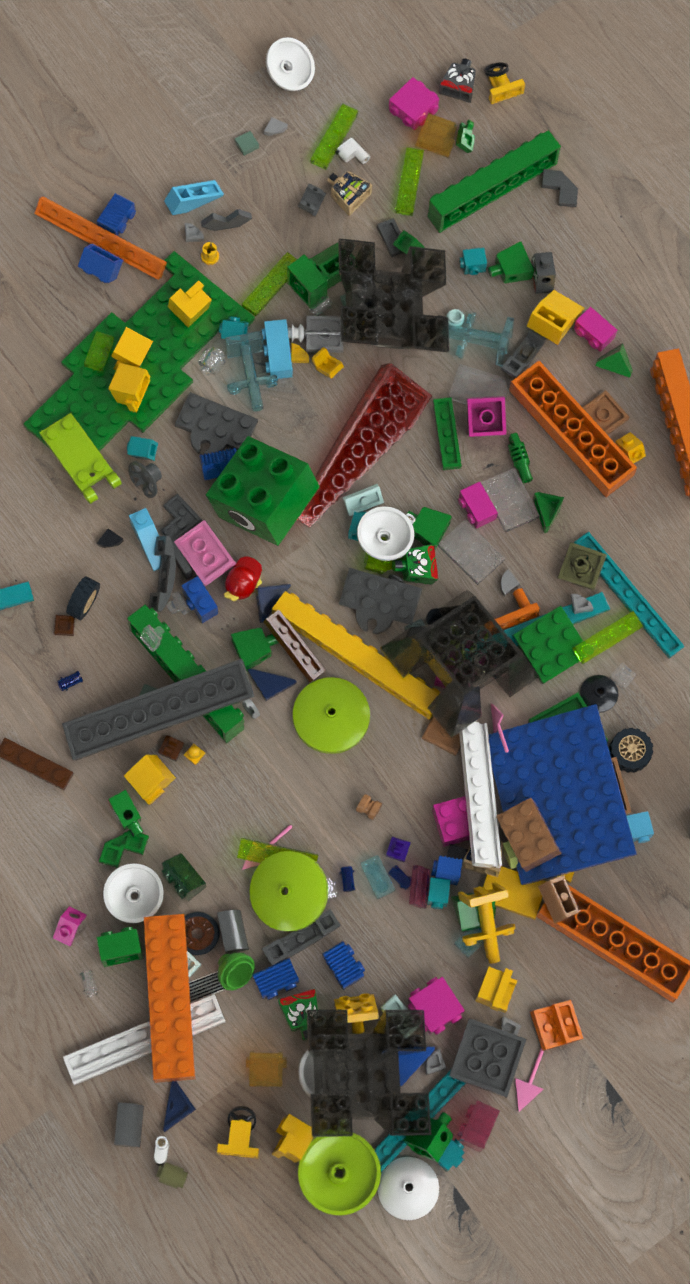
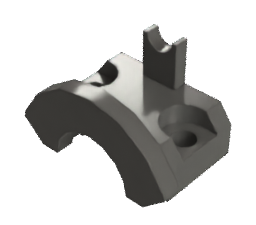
[298,183,326,217]

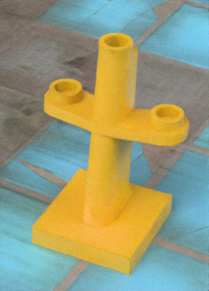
[458,882,516,964]

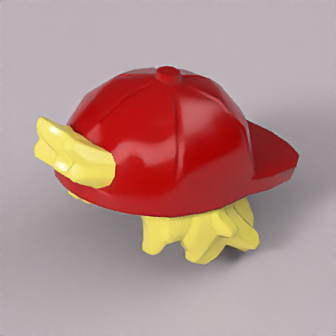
[224,556,262,601]

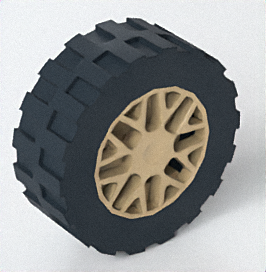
[66,576,100,621]
[609,728,654,773]

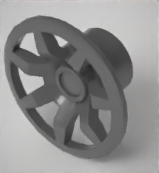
[128,461,162,498]

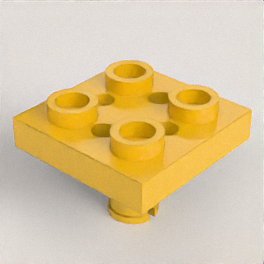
[334,993,379,1034]

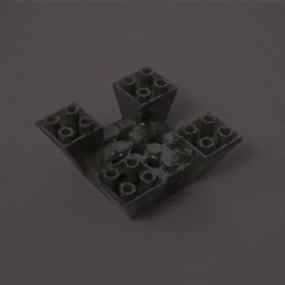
[338,238,449,352]
[380,589,539,738]
[307,1010,431,1137]

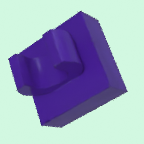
[386,837,411,862]

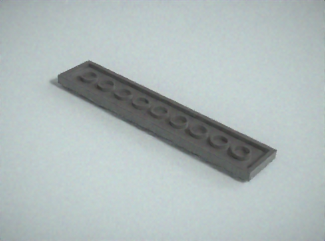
[62,659,255,761]

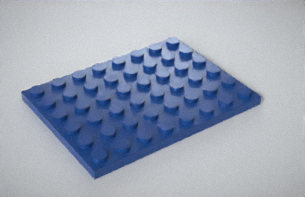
[488,704,637,885]

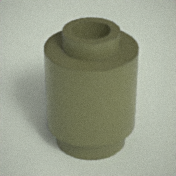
[156,1162,188,1189]

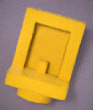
[312,347,344,379]
[615,432,646,463]

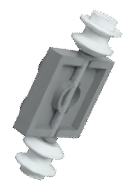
[288,316,362,353]

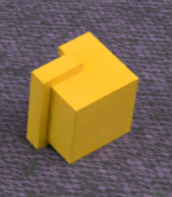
[168,281,212,327]
[111,327,153,370]
[108,363,150,413]
[124,755,176,805]
[475,967,517,1013]
[272,1114,317,1163]

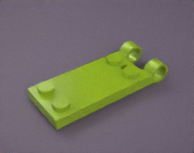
[39,413,122,504]

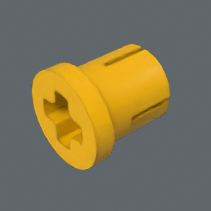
[201,242,219,265]

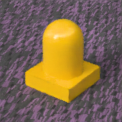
[184,743,206,765]

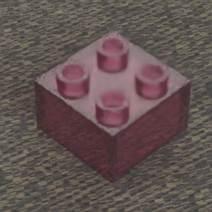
[457,1100,500,1153]

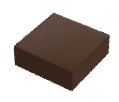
[54,615,75,636]

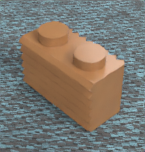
[538,875,580,924]

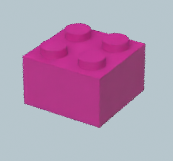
[467,396,507,437]
[432,796,470,847]

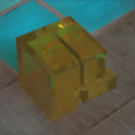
[415,113,457,158]
[246,1051,287,1087]

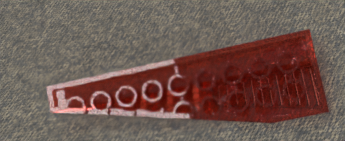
[297,363,432,528]

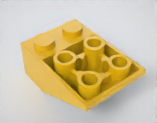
[527,290,585,345]

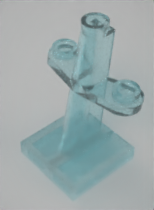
[440,312,515,366]
[225,331,278,411]

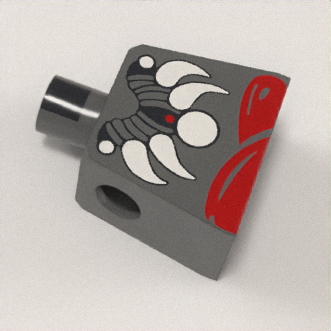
[439,58,476,103]
[531,252,556,294]

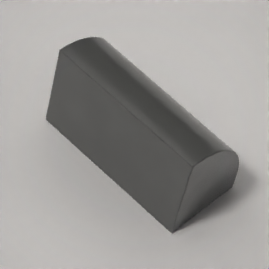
[217,910,249,954]
[114,1102,144,1148]

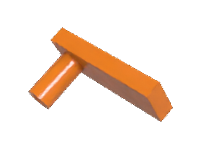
[484,588,540,637]

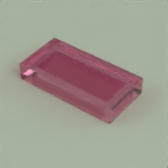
[409,865,430,909]

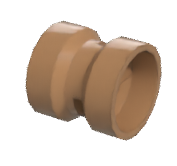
[356,794,383,820]

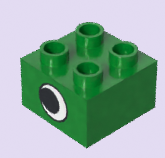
[205,436,320,546]

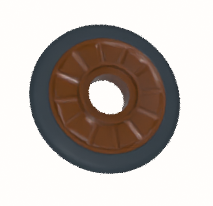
[185,912,219,955]

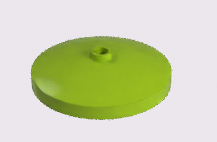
[293,677,370,754]
[250,851,328,931]
[298,1130,381,1216]

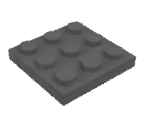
[449,1018,527,1098]

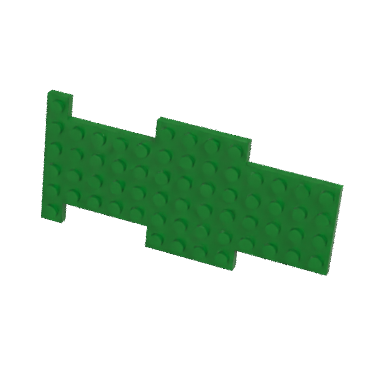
[23,251,255,452]

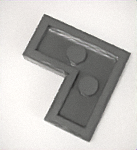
[161,493,202,541]

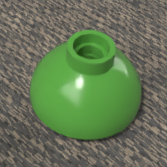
[217,953,255,990]

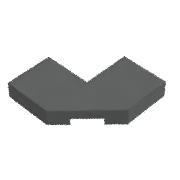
[542,169,578,207]
[201,209,252,231]

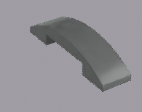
[500,329,547,378]
[149,535,176,612]
[262,909,341,966]

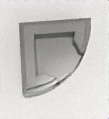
[264,117,288,136]
[185,223,204,242]
[501,569,520,596]
[570,594,593,614]
[242,699,260,719]
[501,1016,522,1035]
[426,1049,446,1075]

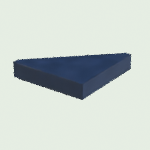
[255,584,291,623]
[248,669,297,701]
[163,1081,196,1132]

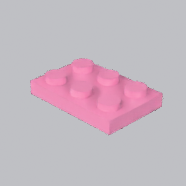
[174,520,236,586]

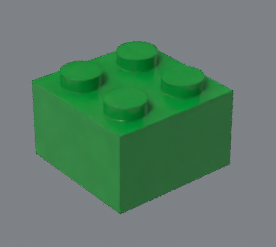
[287,254,328,309]
[97,927,143,967]

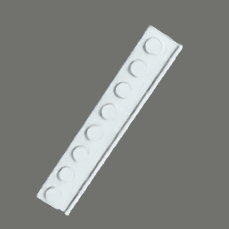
[458,720,502,868]
[63,994,226,1085]

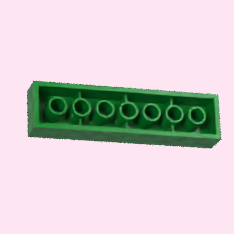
[428,130,561,233]
[127,604,245,744]

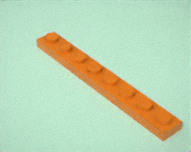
[34,197,167,280]

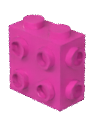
[388,77,439,130]
[407,977,465,1035]

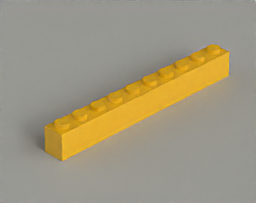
[272,591,443,720]

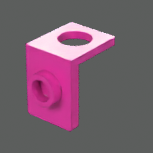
[53,907,87,946]

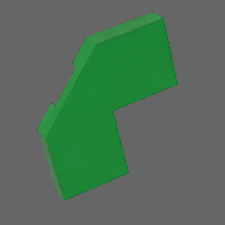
[99,831,149,868]

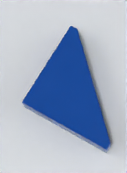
[397,1047,435,1087]

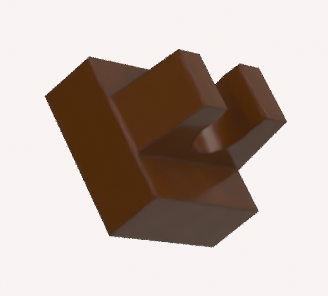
[158,735,185,762]

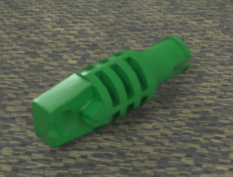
[508,433,533,484]

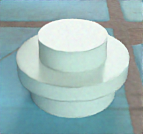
[446,309,464,327]

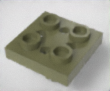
[558,542,607,591]

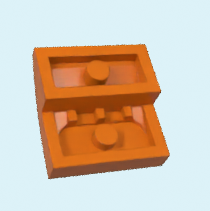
[530,1000,584,1051]

